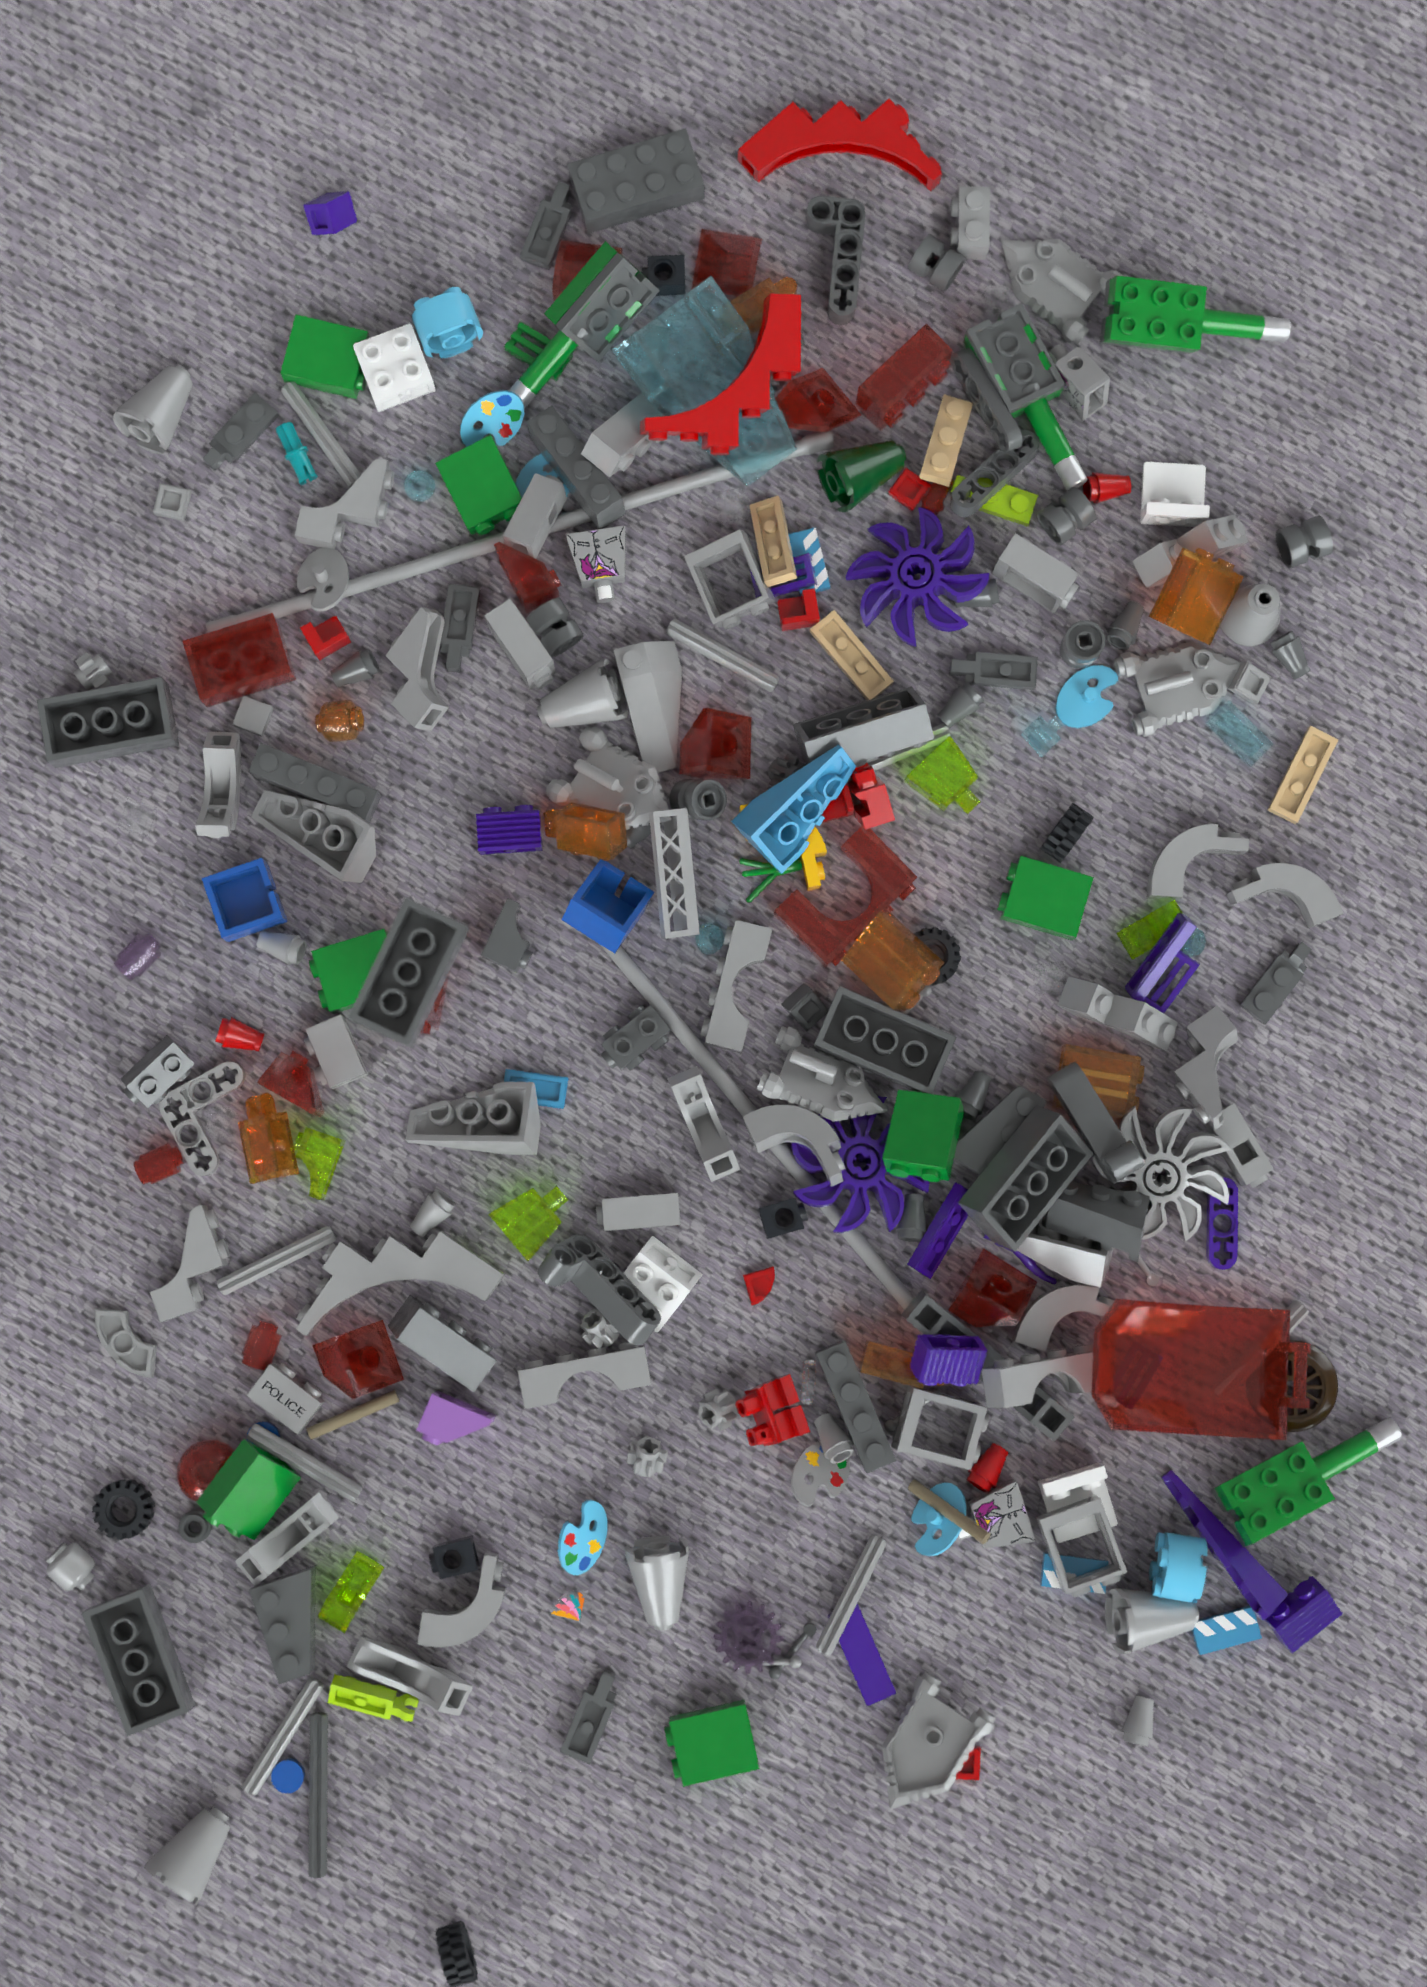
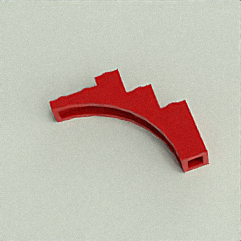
[737,98,942,192]
[640,293,801,455]

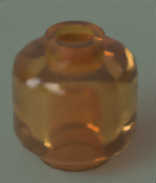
[315,700,364,742]

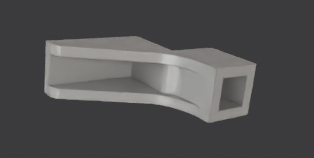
[295,459,394,549]
[1132,514,1249,588]
[385,607,449,731]
[1057,977,1178,1052]
[1174,1006,1238,1130]
[150,1205,230,1322]
[347,1636,473,1716]

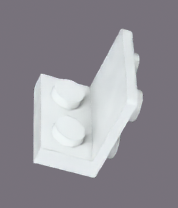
[353,324,436,412]
[1140,462,1210,527]
[624,1236,703,1332]
[1038,1462,1118,1543]

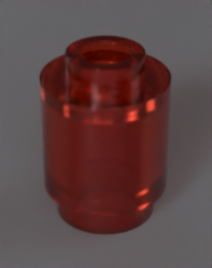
[133,1143,184,1185]
[241,1321,282,1371]

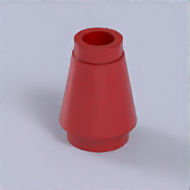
[1083,473,1132,504]
[215,1017,265,1052]
[966,1443,1009,1493]

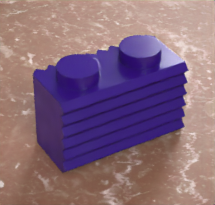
[476,805,543,855]
[910,1334,987,1387]
[1265,1576,1343,1654]

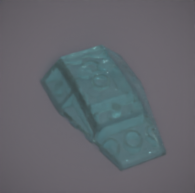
[611,276,797,487]

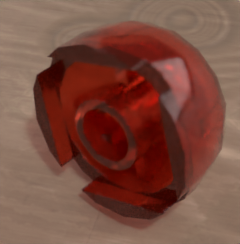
[176,1440,235,1502]

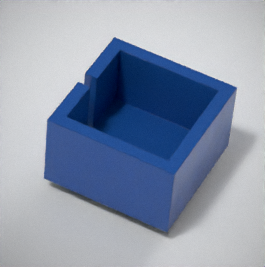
[202,858,288,942]
[562,858,654,954]

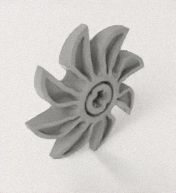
[1092,1106,1231,1241]

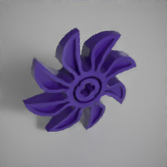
[846,507,990,647]
[791,1096,929,1233]

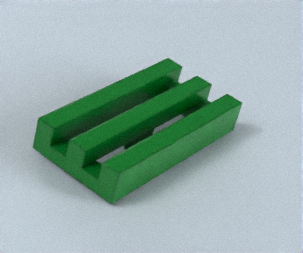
[504,321,573,382]

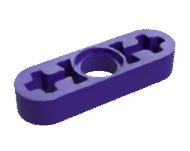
[1206,1177,1238,1270]

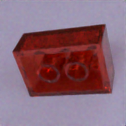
[855,323,953,431]
[182,613,297,708]

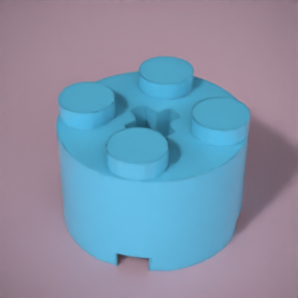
[412,287,483,358]
[1149,1532,1207,1603]

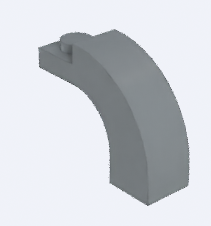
[196,732,241,838]
[1147,824,1249,901]
[1226,863,1344,929]
[667,1066,740,1182]
[742,1105,845,1187]
[1012,1285,1126,1352]
[235,1493,339,1586]
[417,1552,506,1648]

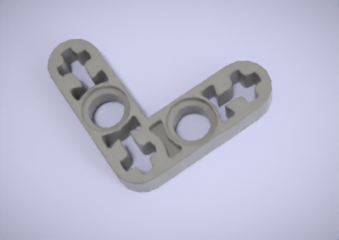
[159,1061,246,1176]

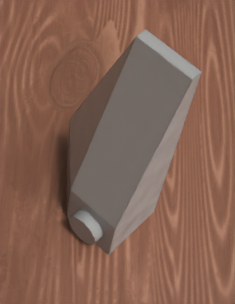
[613,641,682,773]
[251,790,376,883]
[405,1082,541,1155]
[980,1217,1114,1288]

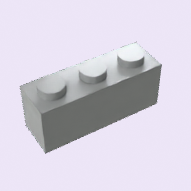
[581,392,671,477]

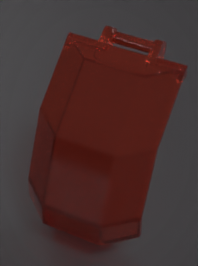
[1091,1299,1311,1440]

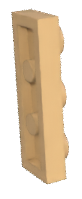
[919,395,973,487]
[749,495,797,588]
[810,610,894,700]
[1267,726,1338,824]

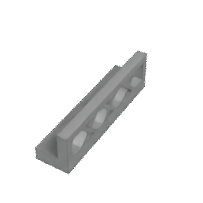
[649,808,700,939]

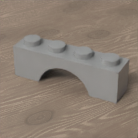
[700,920,772,1053]
[518,1342,652,1409]
[982,1344,1111,1408]

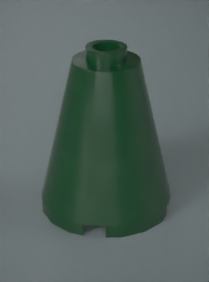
[817,440,906,513]

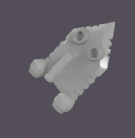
[1001,239,1123,345]
[1114,641,1242,737]
[546,726,672,832]
[757,1026,888,1122]
[882,1671,996,1809]

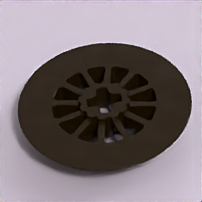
[1246,1340,1338,1432]

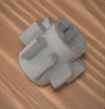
[73,652,113,691]
[580,1309,619,1349]
[699,1389,738,1431]
[626,1437,668,1477]

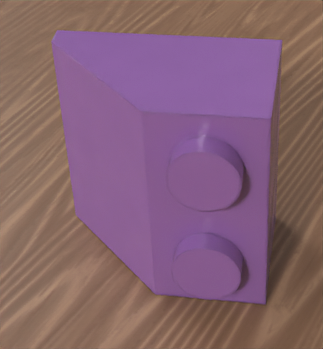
[416,1391,496,1446]

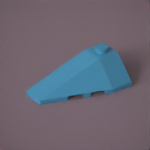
[731,745,857,874]

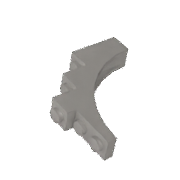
[296,1231,505,1336]

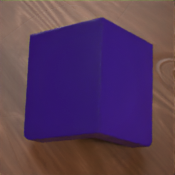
[303,191,357,235]

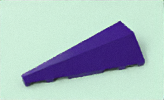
[1161,1470,1288,1620]

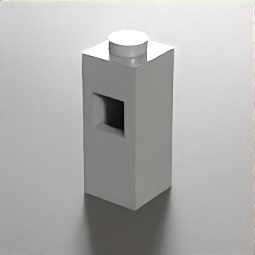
[503,473,567,561]
[1204,1103,1273,1188]
[596,1193,681,1231]

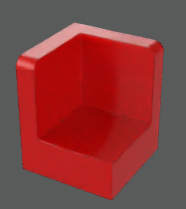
[777,588,820,631]
[300,616,351,661]
[822,783,854,823]

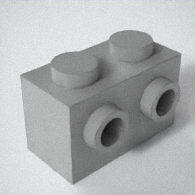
[950,186,990,260]

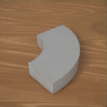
[95,1308,157,1378]

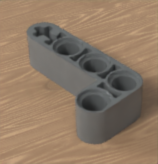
[806,196,866,325]
[1047,1061,1145,1185]
[537,1234,661,1345]

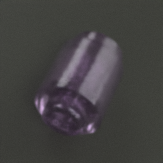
[114,933,161,980]

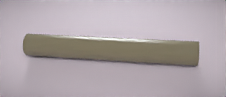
[306,1390,400,1440]
[908,1479,990,1544]

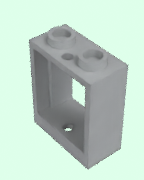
[684,529,776,629]
[992,533,1079,614]
[484,598,556,690]
[891,1384,989,1471]
[1036,1495,1127,1597]

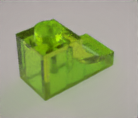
[293,1127,346,1201]
[317,1551,385,1634]

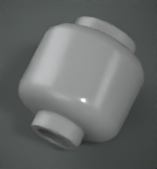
[46,1542,95,1591]

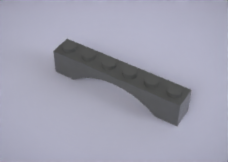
[901,1290,1075,1442]

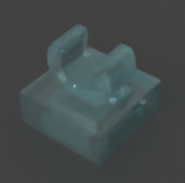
[1021,716,1063,758]

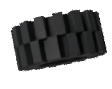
[1040,803,1094,863]
[902,927,961,986]
[92,1479,155,1540]
[435,1921,478,1987]

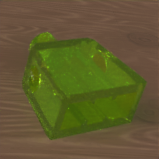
[904,736,981,815]
[488,1186,569,1261]

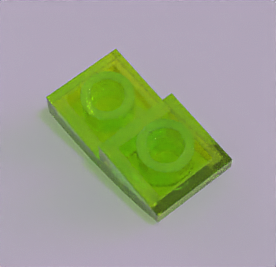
[1116,899,1183,960]

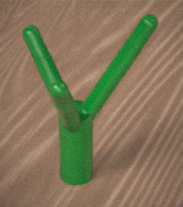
[739,858,802,903]

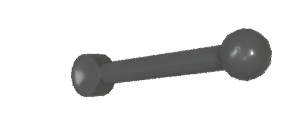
[769,1623,817,1679]

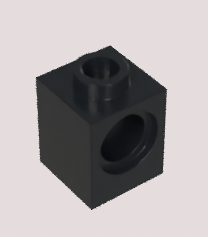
[642,255,685,296]
[758,1198,808,1239]
[429,1535,480,1580]

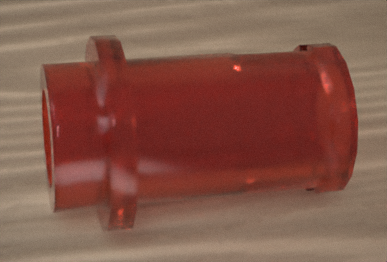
[921,479,954,515]

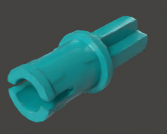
[276,422,318,485]

